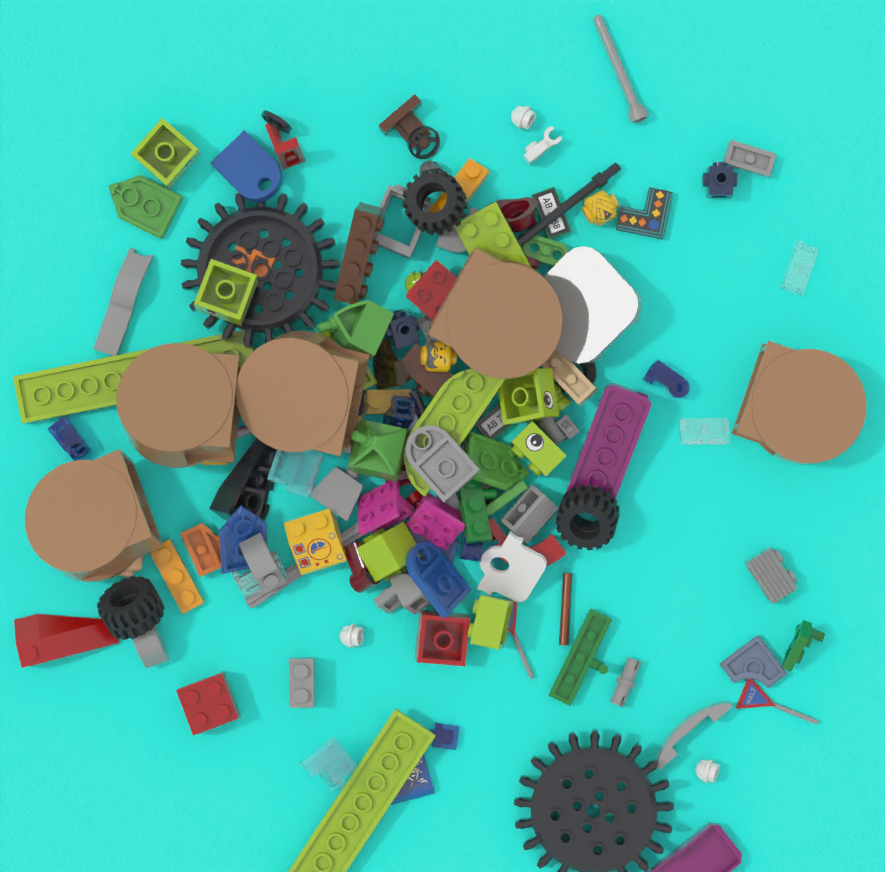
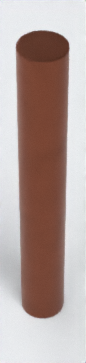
[559,573,573,645]

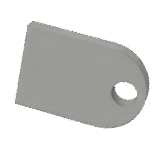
[406,425,481,503]

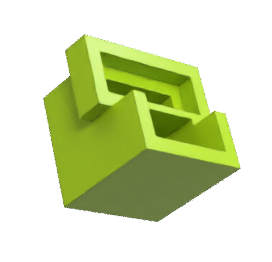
[357,522,422,582]

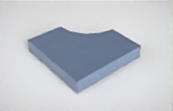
[719,635,787,688]

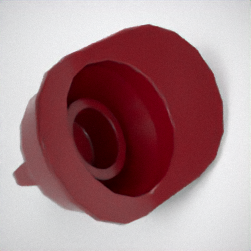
[487,197,537,232]

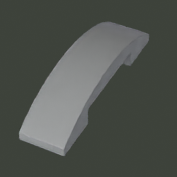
[656,701,733,770]

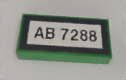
[531,187,571,239]
[475,404,511,439]

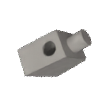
[309,466,364,521]

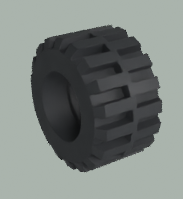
[402,169,468,235]
[555,484,620,550]
[97,576,165,640]

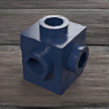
[702,162,737,198]
[385,309,420,349]

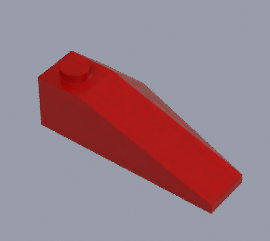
[14,614,120,668]

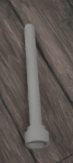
[593,15,649,124]

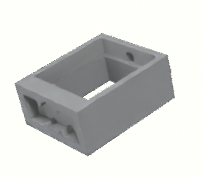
[376,184,433,259]

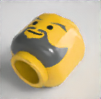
[421,340,457,372]

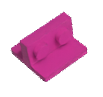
[358,481,414,536]
[405,492,466,550]

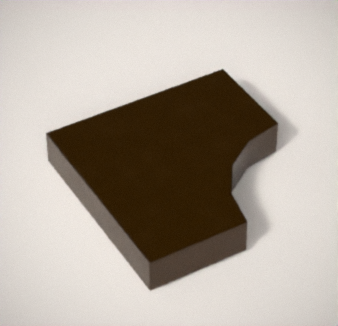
[373,339,406,390]

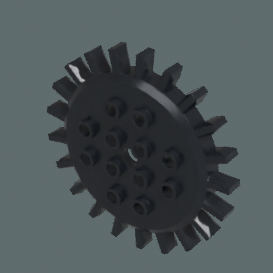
[180,190,340,349]
[514,729,674,872]

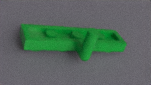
[457,448,498,544]
[548,608,612,706]

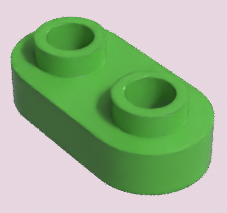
[522,235,569,267]

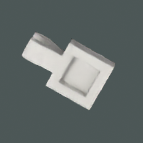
[523,126,562,165]

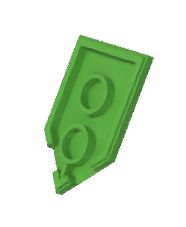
[108,175,183,240]
[464,431,529,490]

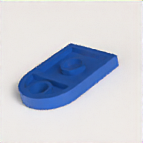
[210,130,283,202]
[406,542,472,619]

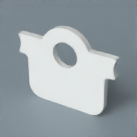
[477,532,547,602]

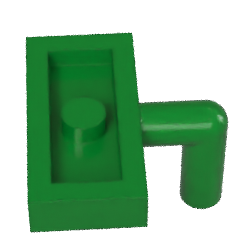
[782,620,825,671]

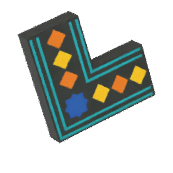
[616,187,673,240]

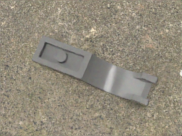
[93,248,153,356]

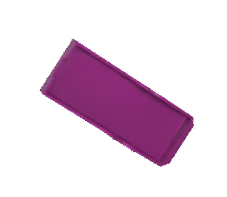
[566,383,651,498]
[646,822,742,872]

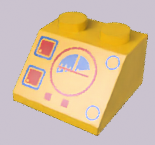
[284,508,347,575]

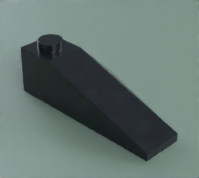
[209,438,281,521]

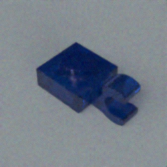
[427,722,460,750]

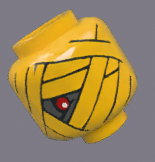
[582,191,619,226]

